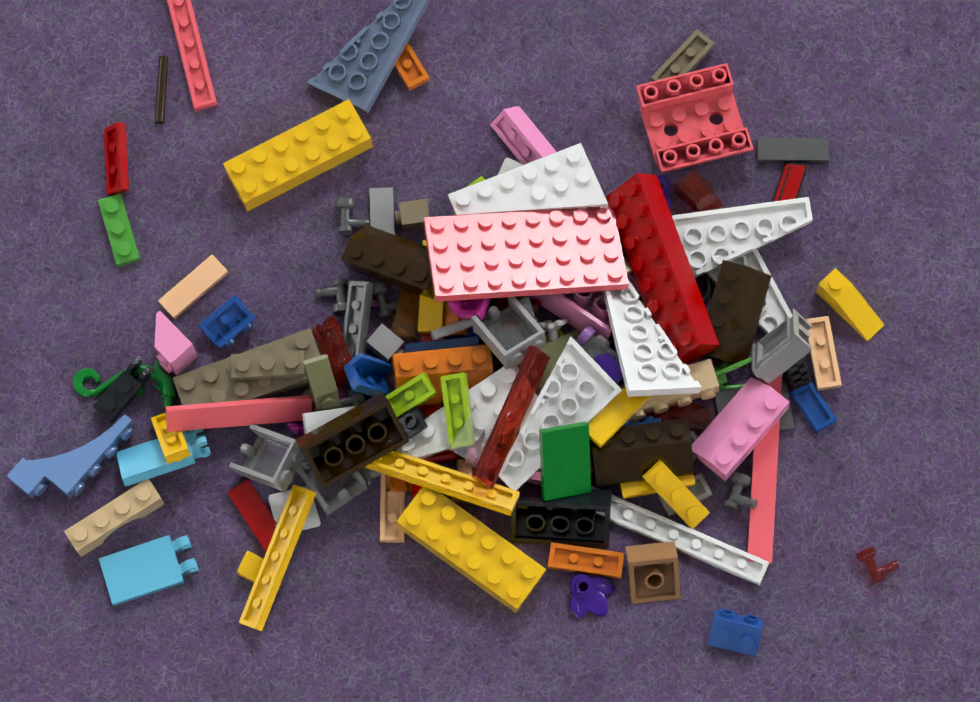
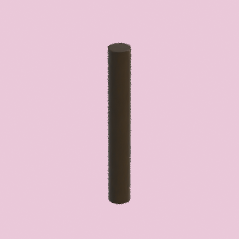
[155,56,169,124]

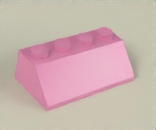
[692,377,789,481]

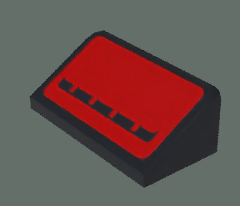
[772,162,809,202]

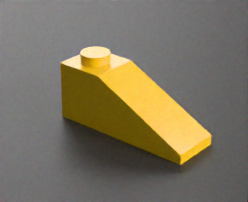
[816,268,884,342]

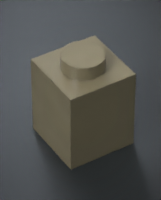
[395,198,430,232]

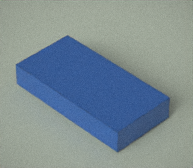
[790,381,837,434]

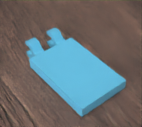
[116,429,211,487]
[99,535,199,606]

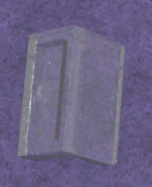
[450,408,504,469]

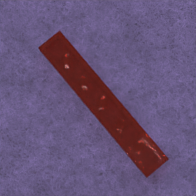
[471,346,550,489]

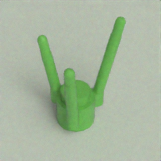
[713,358,753,391]

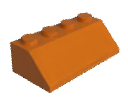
[391,345,493,406]

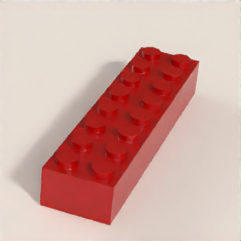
[606,173,719,365]

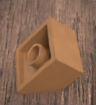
[625,541,681,604]

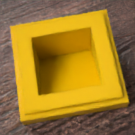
[237,551,263,583]

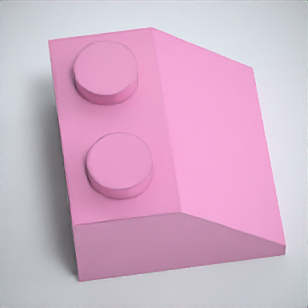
[155,311,198,376]

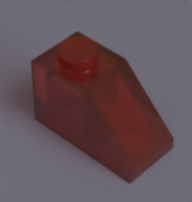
[675,169,725,212]

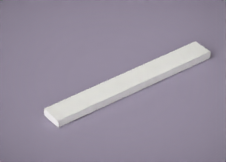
[591,486,769,586]

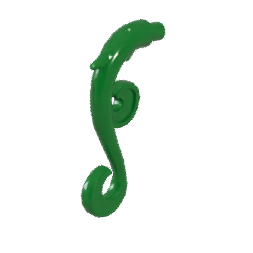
[73,361,176,409]

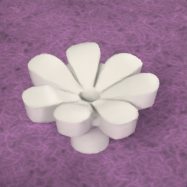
[538,319,567,340]

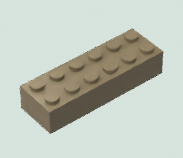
[173,328,321,405]

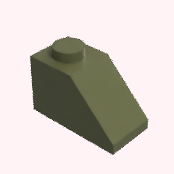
[303,354,341,411]

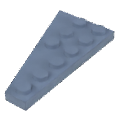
[307,0,431,113]

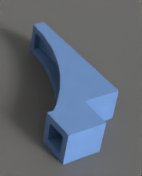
[7,414,135,499]

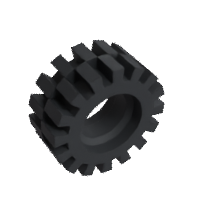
[782,358,812,391]

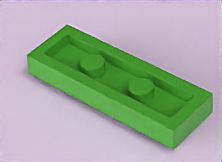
[98,193,140,267]

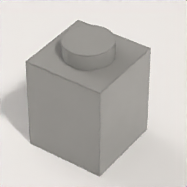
[366,324,405,363]

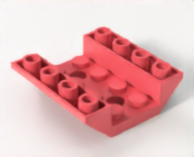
[636,63,753,173]

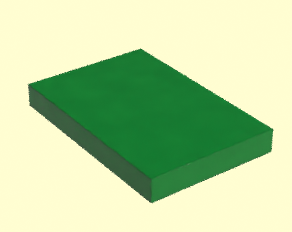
[539,421,591,501]

